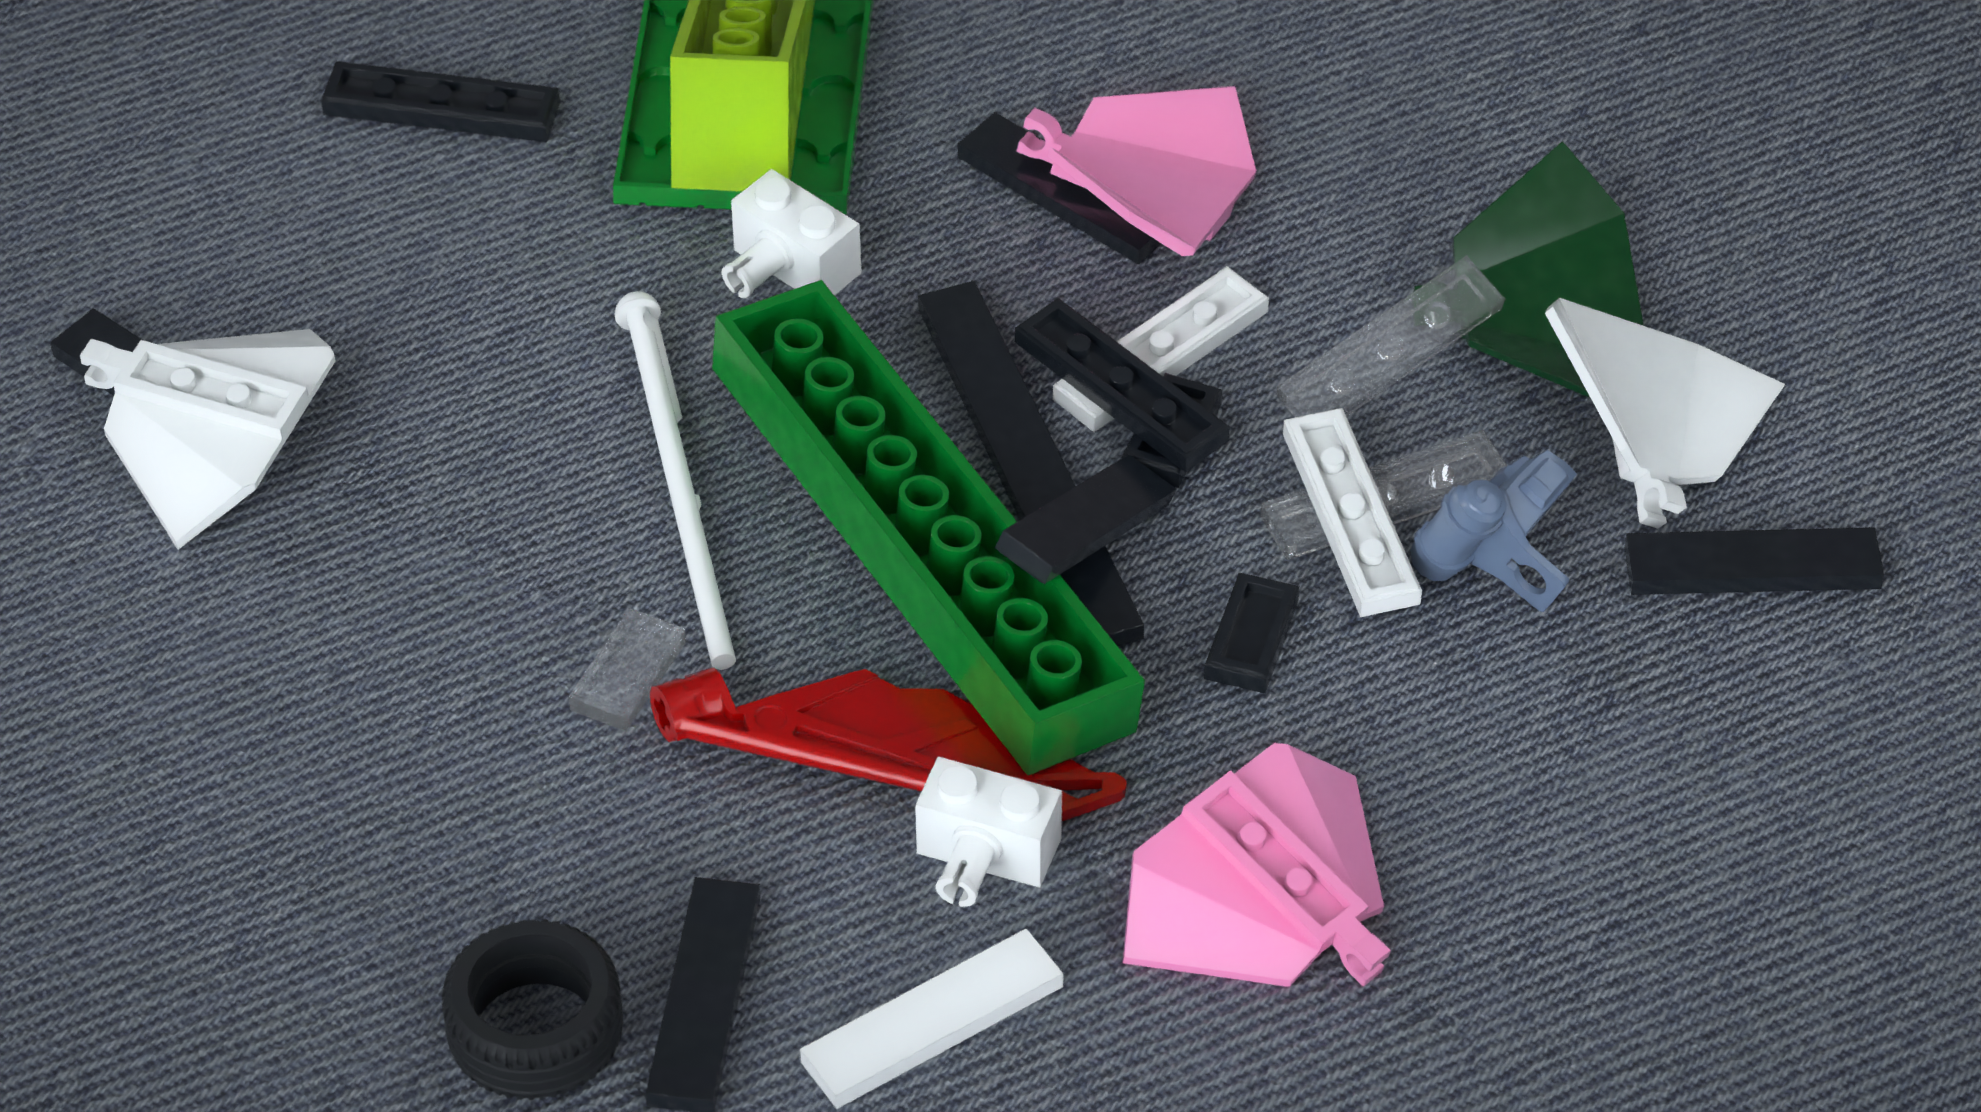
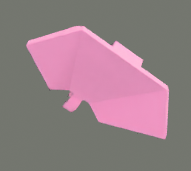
[1017,86,1256,256]
[1123,743,1391,987]

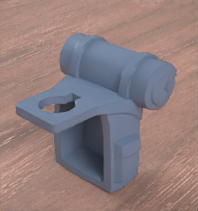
[1410,449,1577,612]

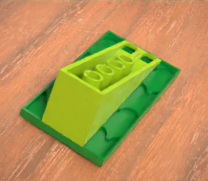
[613,0,874,215]

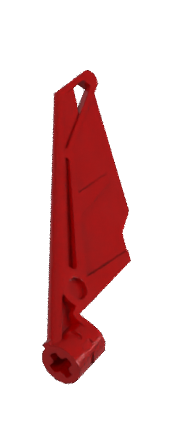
[650,667,1127,821]

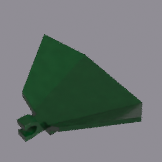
[1411,141,1644,398]

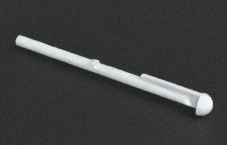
[615,291,736,670]

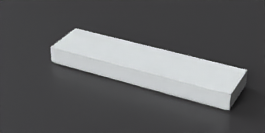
[1053,266,1269,432]
[1283,408,1422,617]
[800,928,1063,1109]

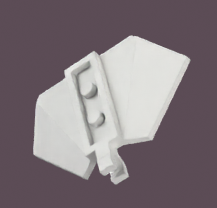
[1545,298,1785,529]
[80,329,335,550]

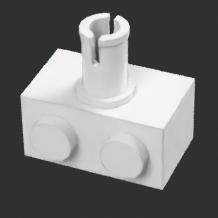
[721,169,861,298]
[915,757,1062,907]

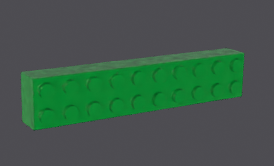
[712,280,1145,776]

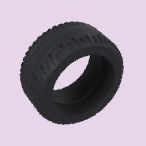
[442,919,623,1100]

